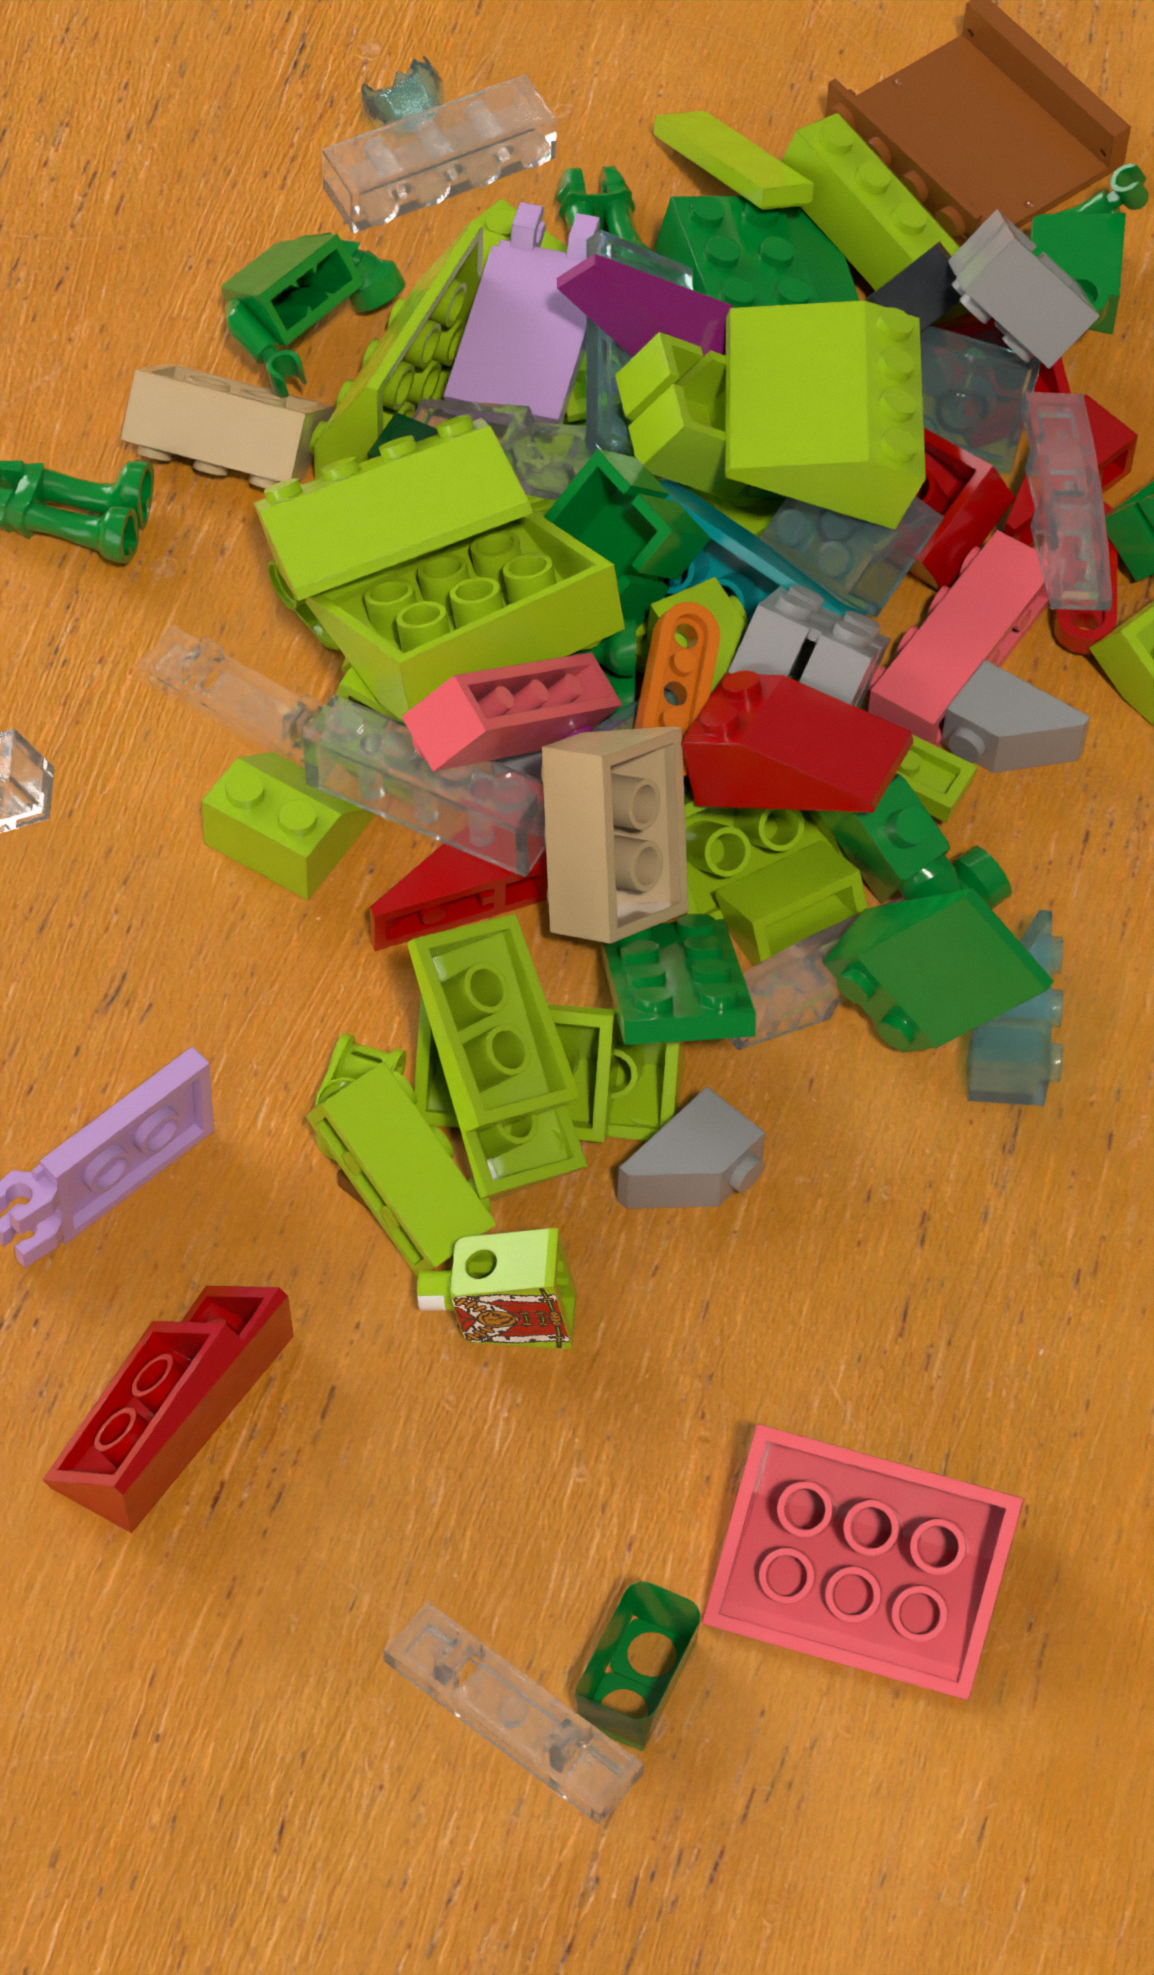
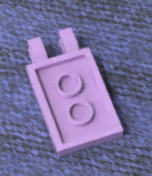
[443,202,602,431]
[0,1046,214,1268]

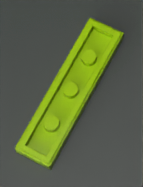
[654,111,814,210]

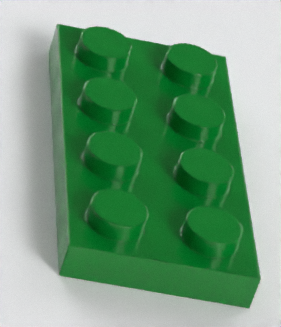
[599,913,756,1045]

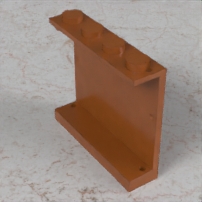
[825,0,1131,247]

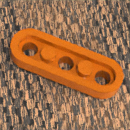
[634,602,720,777]

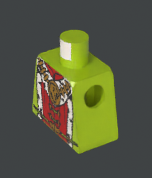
[417,1228,577,1349]

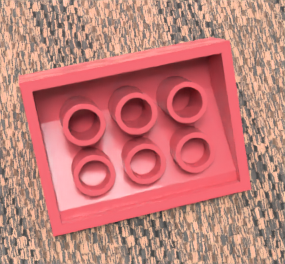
[702,1424,1025,1700]

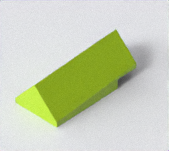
[407,913,588,1201]
[414,996,685,1143]

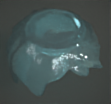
[361,56,446,137]

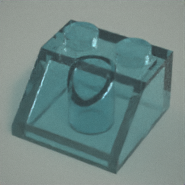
[920,326,1042,473]
[759,496,944,618]

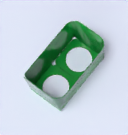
[575,1582,701,1751]

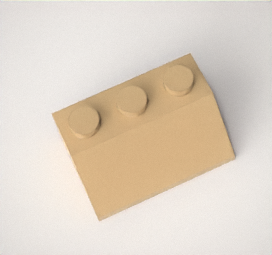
[120,363,334,488]
[541,726,689,944]

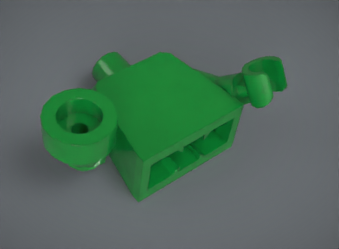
[1029,163,1149,334]
[221,232,406,398]
[817,773,1012,910]

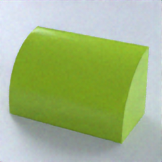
[715,840,868,974]

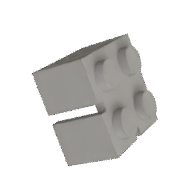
[948,209,1100,369]
[728,584,891,708]

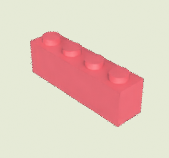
[864,530,1059,747]
[402,652,623,772]

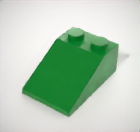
[822,888,1054,1053]

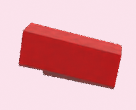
[43,1286,294,1533]

